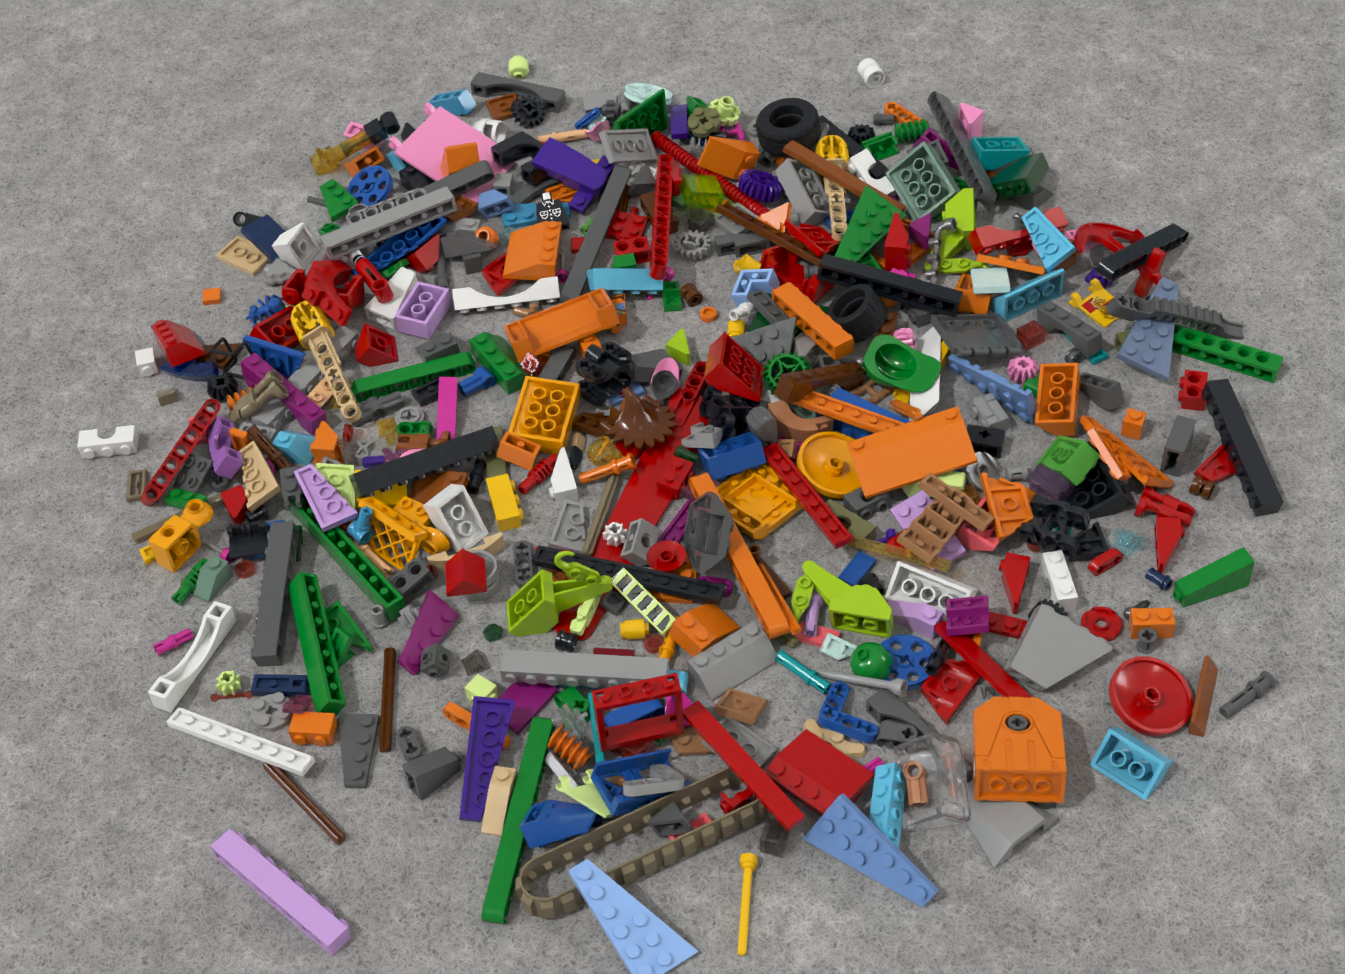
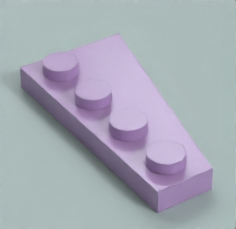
[293,464,359,532]

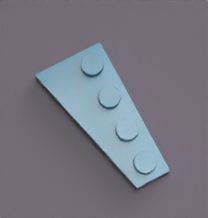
[1021,206,1077,272]

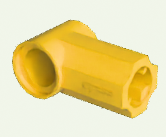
[733,254,761,275]

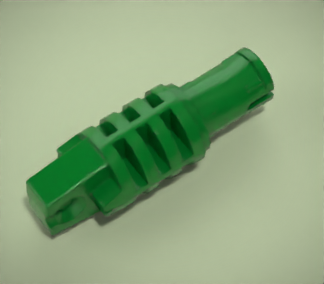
[171,558,208,605]

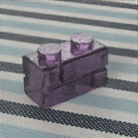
[1027,463,1075,501]

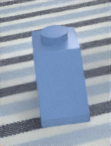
[478,189,516,219]

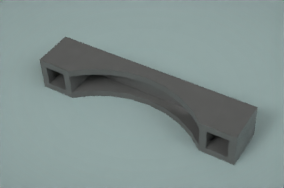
[470,72,566,113]
[866,688,973,793]

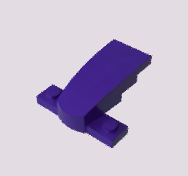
[532,137,615,214]

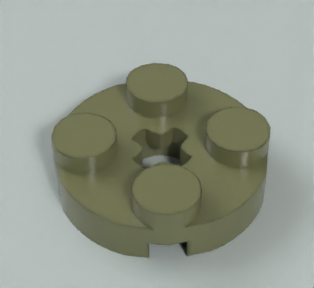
[688,107,721,138]

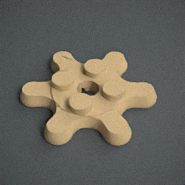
[803,719,866,758]

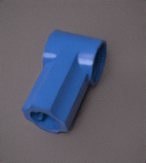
[457,366,497,397]

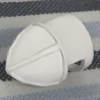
[473,118,507,144]

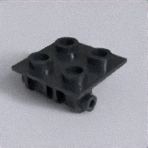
[226,520,268,559]

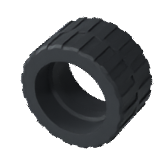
[826,284,888,343]

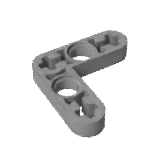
[623,764,684,797]

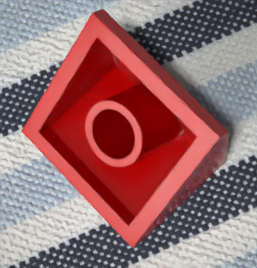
[445,549,487,597]

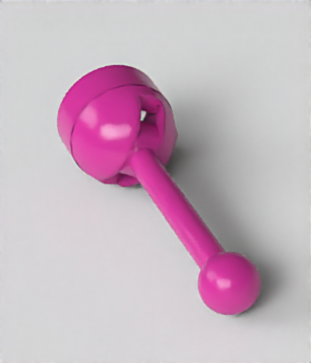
[646,266,675,300]

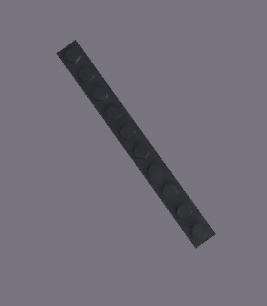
[532,545,726,605]

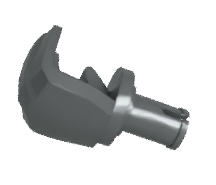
[746,406,778,445]

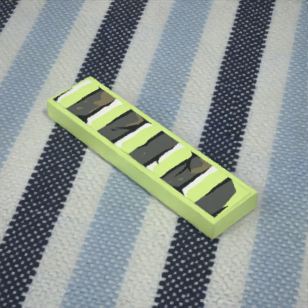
[612,567,676,636]

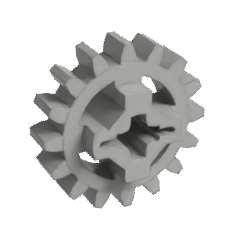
[674,230,711,261]

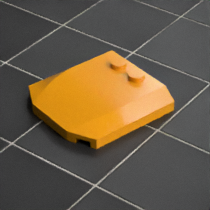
[716,463,803,539]

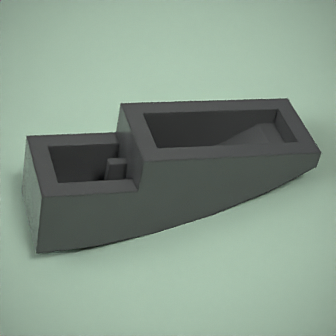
[714,234,770,258]

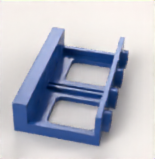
[590,749,691,817]

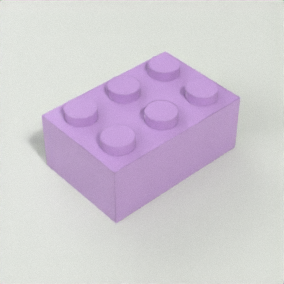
[394,281,452,339]

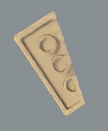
[239,440,282,512]

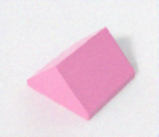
[959,103,984,141]

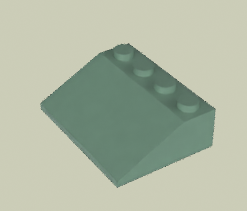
[885,141,961,221]

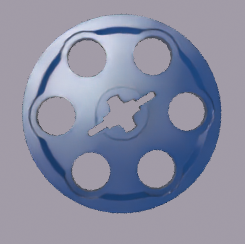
[347,165,393,206]
[881,634,934,691]

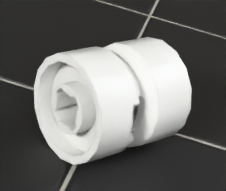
[857,58,885,88]

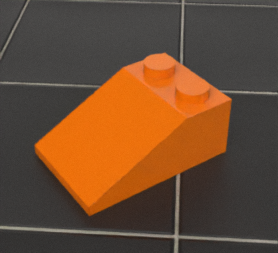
[697,136,760,180]
[955,273,994,314]
[669,603,740,657]

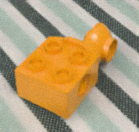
[381,496,450,555]
[148,499,214,573]

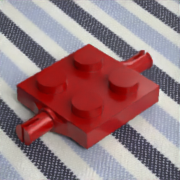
[606,206,649,241]

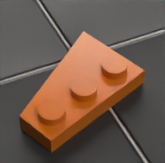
[1087,428,1132,481]

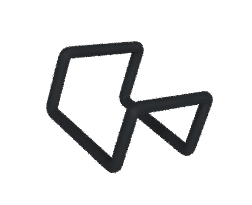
[210,337,253,379]

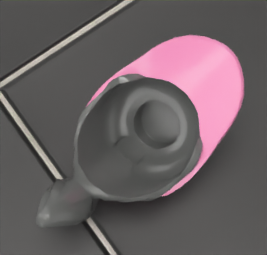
[651,358,679,407]

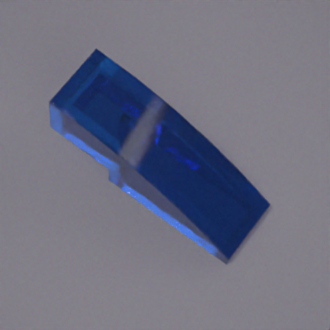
[160,359,219,381]

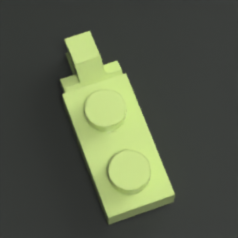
[570,594,602,636]

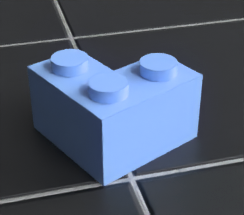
[731,269,780,307]

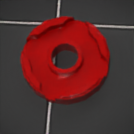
[1080,606,1122,642]

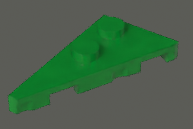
[325,600,374,652]

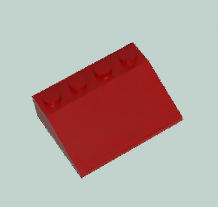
[704,332,764,402]
[765,729,875,816]

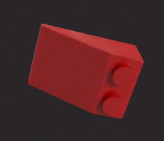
[884,212,912,272]
[249,305,310,349]

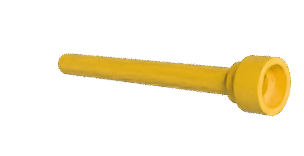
[737,853,758,956]

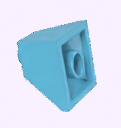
[272,430,315,466]

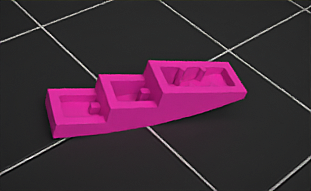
[436,377,458,440]

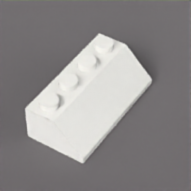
[885,560,978,621]

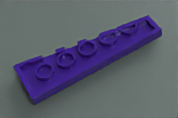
[459,696,515,822]

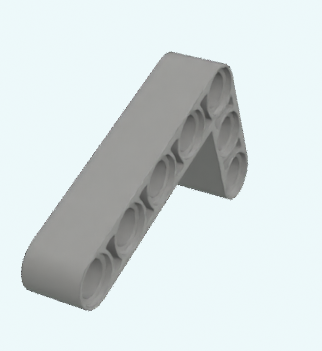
[347,188,427,258]

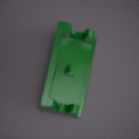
[861,131,899,161]

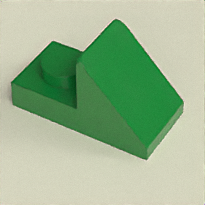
[331,627,356,669]

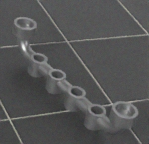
[925,217,957,284]

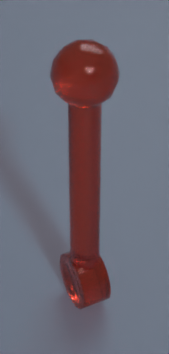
[210,690,252,702]

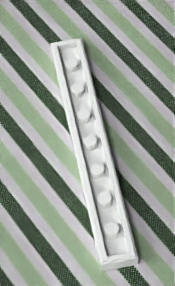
[166,707,315,777]

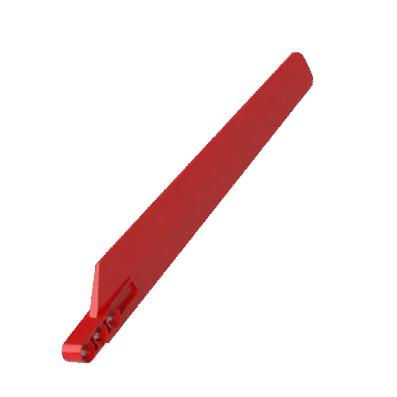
[554,361,708,641]

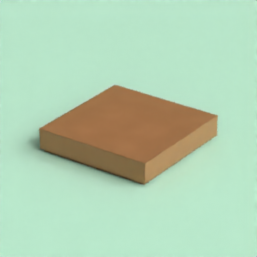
[713,688,768,725]

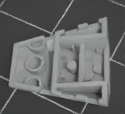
[950,780,1059,869]

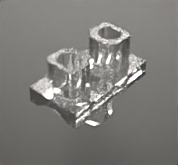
[550,703,588,742]

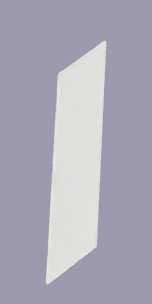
[909,326,941,421]

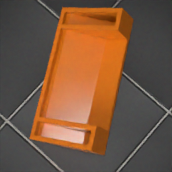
[503,287,620,362]
[847,406,978,499]

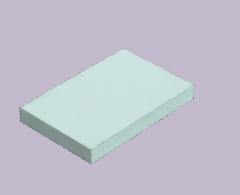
[970,267,1010,294]

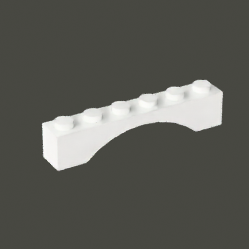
[452,276,560,314]
[148,601,236,713]

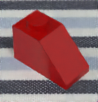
[220,485,250,527]

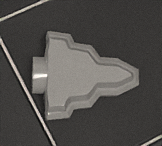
[264,258,296,286]

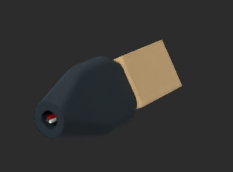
[570,432,586,470]

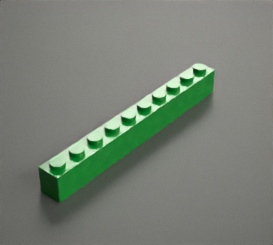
[290,491,406,622]

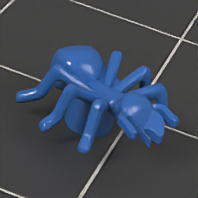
[245,294,285,328]

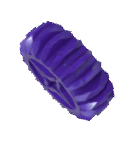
[738,169,783,203]

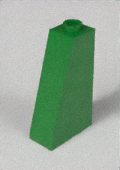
[1172,547,1255,608]

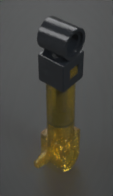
[310,111,400,176]

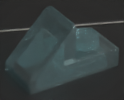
[1112,528,1144,557]

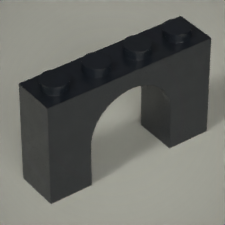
[491,131,550,186]

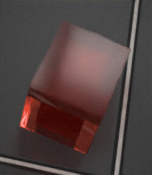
[1016,320,1046,351]

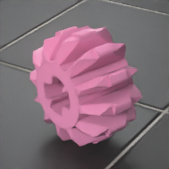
[894,328,917,350]
[1007,355,1039,385]

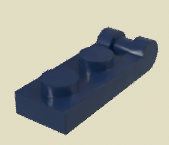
[251,674,309,698]

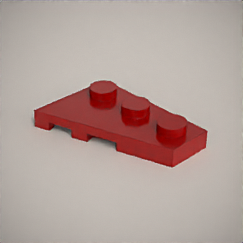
[1194,445,1236,483]

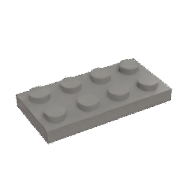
[599,129,658,164]

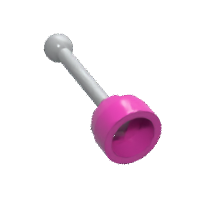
[556,252,569,283]
[201,537,236,565]

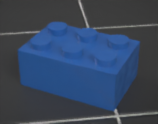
[697,431,766,481]

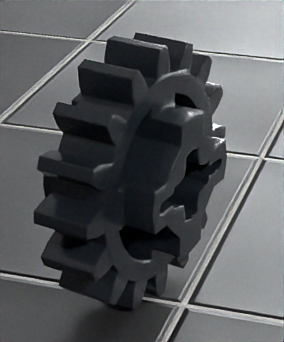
[510,95,546,128]

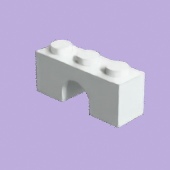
[847,148,895,197]
[77,425,139,459]
[1040,550,1078,613]

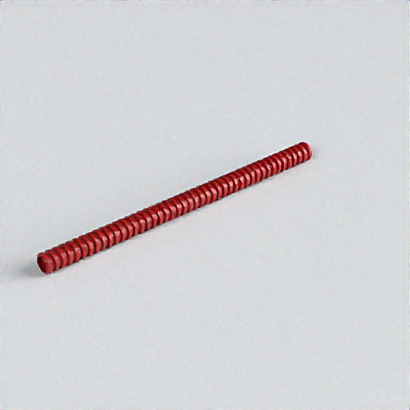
[650,131,804,244]

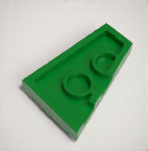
[319,179,359,223]

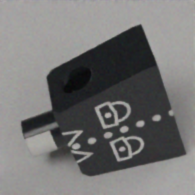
[536,193,569,230]

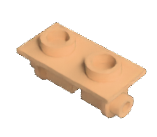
[307,377,340,408]

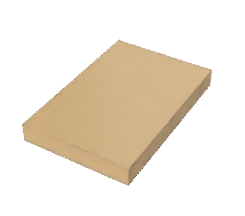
[215,236,271,276]

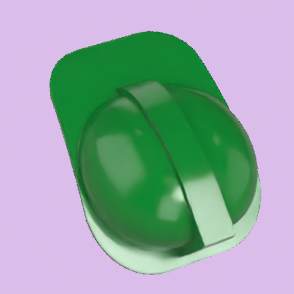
[861,335,941,393]

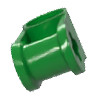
[396,421,433,439]
[554,686,590,725]

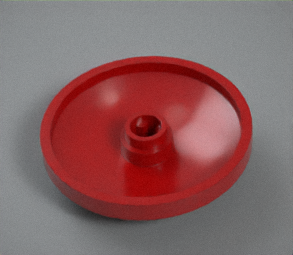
[1109,656,1193,737]

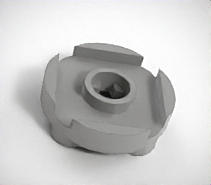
[961,452,998,491]
[251,692,293,732]

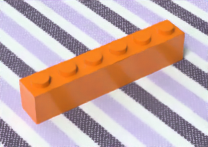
[772,282,854,361]

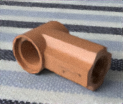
[903,761,929,807]

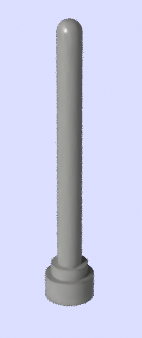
[815,669,908,696]

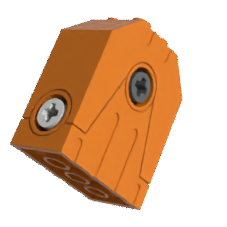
[971,696,1067,803]

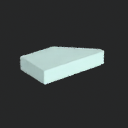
[819,633,857,660]

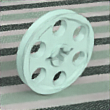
[624,83,673,105]

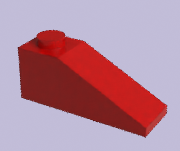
[1154,517,1185,574]
[999,552,1031,615]

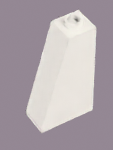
[364,267,417,330]

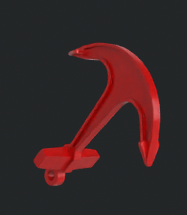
[1074,222,1168,298]

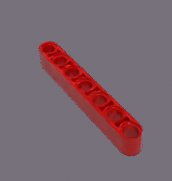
[141,399,220,507]

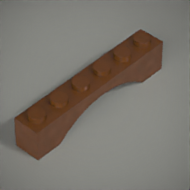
[774,362,867,404]

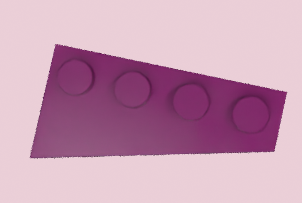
[397,590,460,675]

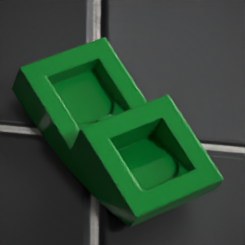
[662,281,682,312]

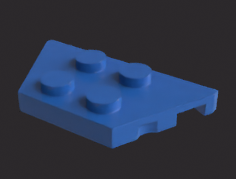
[243,335,305,379]

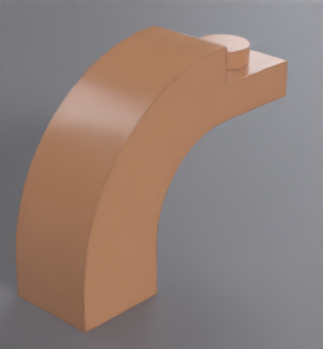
[768,400,834,442]

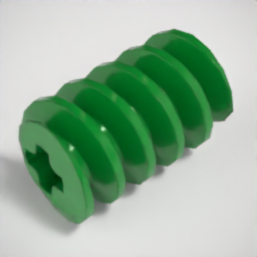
[894,119,929,144]

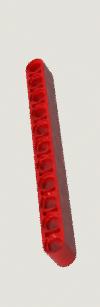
[649,154,673,280]

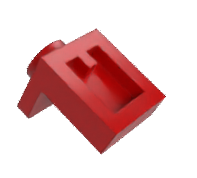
[719,788,754,814]

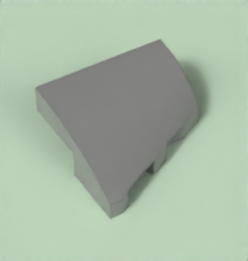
[681,422,723,449]

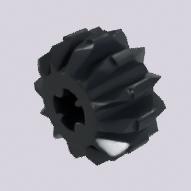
[847,124,876,146]
[207,373,238,403]

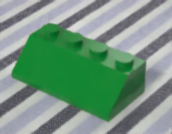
[469,332,538,395]

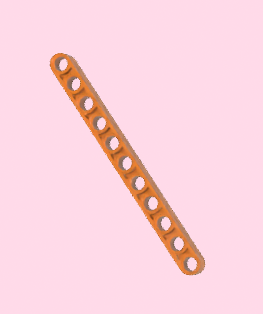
[688,472,790,640]

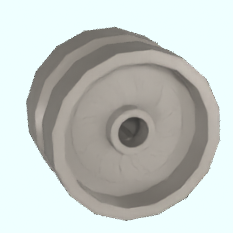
[462,550,500,601]

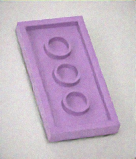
[890,490,966,572]

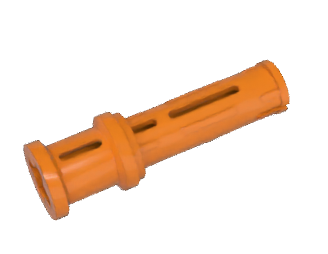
[578,453,637,485]

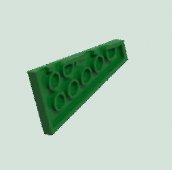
[835,185,906,263]

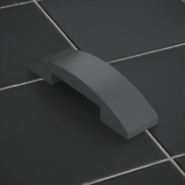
[510,177,563,204]

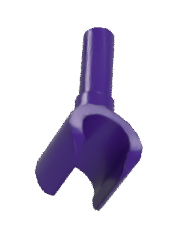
[870,529,896,547]

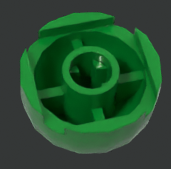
[850,642,893,680]

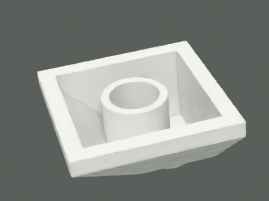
[272,222,320,269]

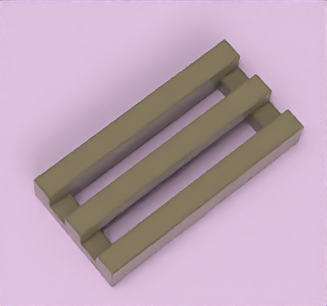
[126,469,148,503]

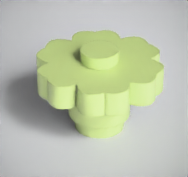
[709,96,741,126]

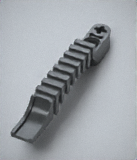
[1106,293,1244,339]

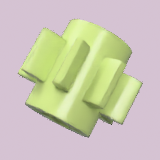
[216,670,242,696]

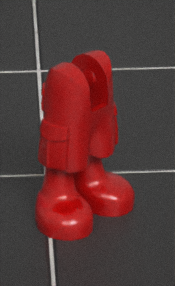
[1134,485,1196,527]

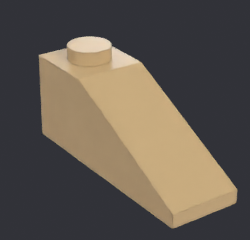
[481,766,517,836]

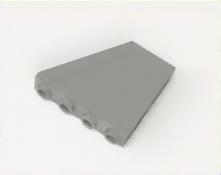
[1004,604,1113,692]

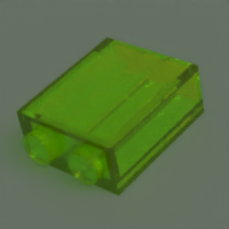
[680,173,724,209]

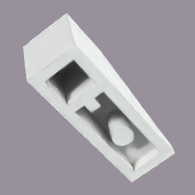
[549,447,579,505]

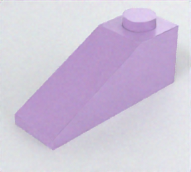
[887,600,944,640]

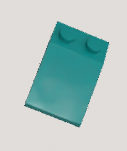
[971,137,1030,171]

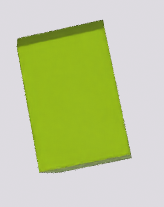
[666,328,691,366]

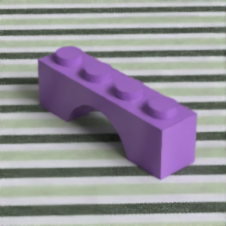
[206,415,243,479]

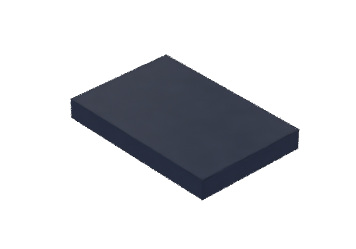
[241,214,286,263]

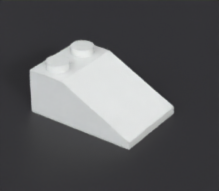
[423,484,489,553]

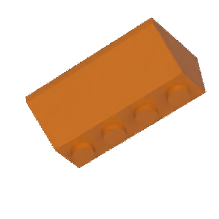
[1035,363,1081,436]

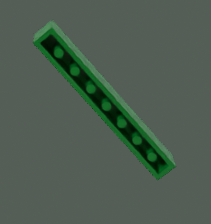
[288,571,346,716]

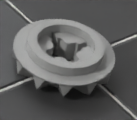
[395,406,424,425]

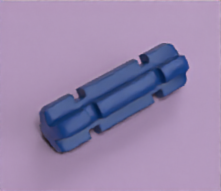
[574,107,602,130]

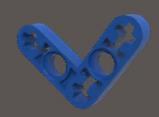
[817,681,878,743]

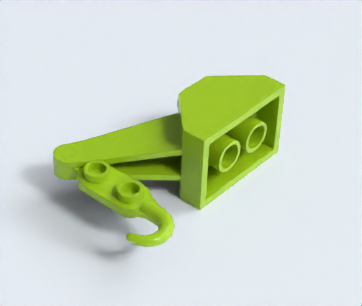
[924,188,989,274]
[506,551,613,637]
[791,560,894,638]

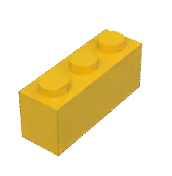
[486,473,524,532]

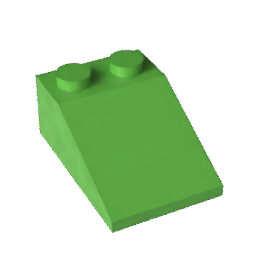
[1035,435,1100,486]

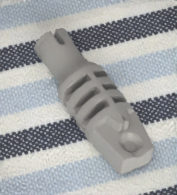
[617,89,632,116]

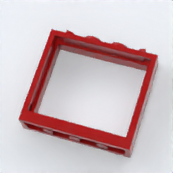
[592,672,684,752]

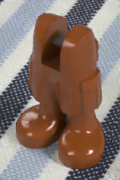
[395,431,451,454]

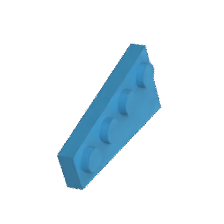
[501,203,571,230]

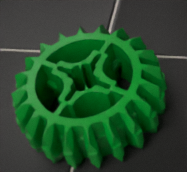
[762,350,812,399]

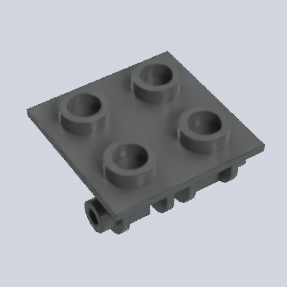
[173,454,217,493]

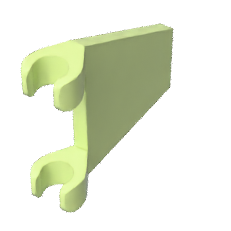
[556,769,613,819]

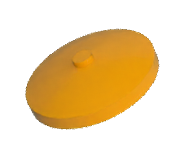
[797,431,861,499]

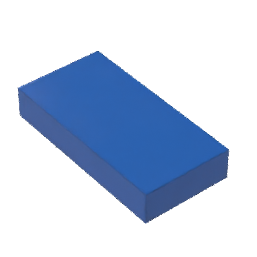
[838,551,876,587]

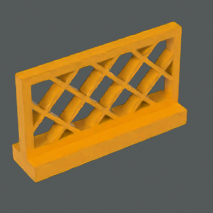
[358,496,428,570]

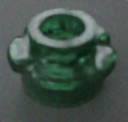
[483,624,503,642]

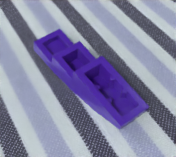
[671,104,688,140]

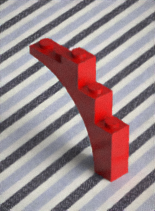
[301,260,353,326]

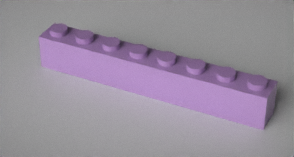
[210,829,351,956]

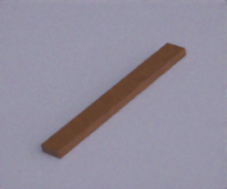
[715,203,823,267]

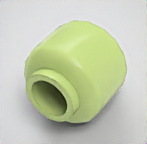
[508,55,529,80]

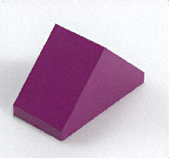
[909,214,931,250]

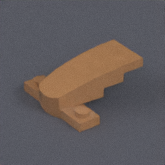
[897,473,995,564]

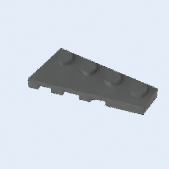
[338,713,380,789]

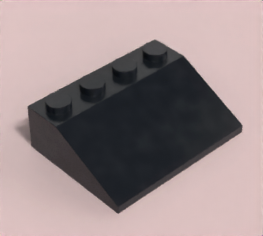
[1049,441,1132,520]

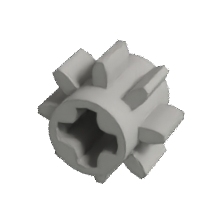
[397,604,420,628]

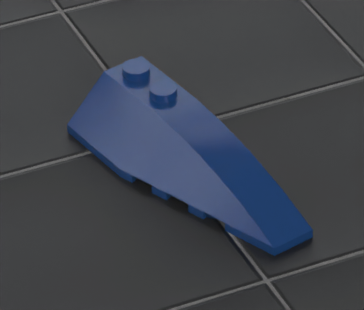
[351,217,447,275]

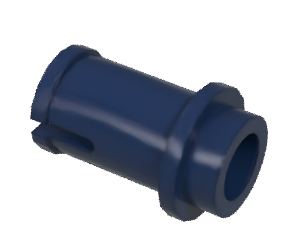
[1145,567,1173,590]

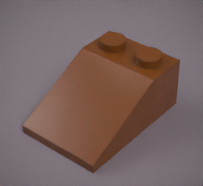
[408,471,469,504]

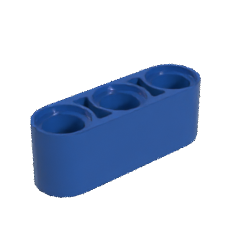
[604,699,665,728]

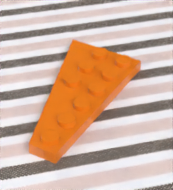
[1079,415,1175,489]

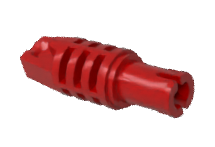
[518,453,558,495]

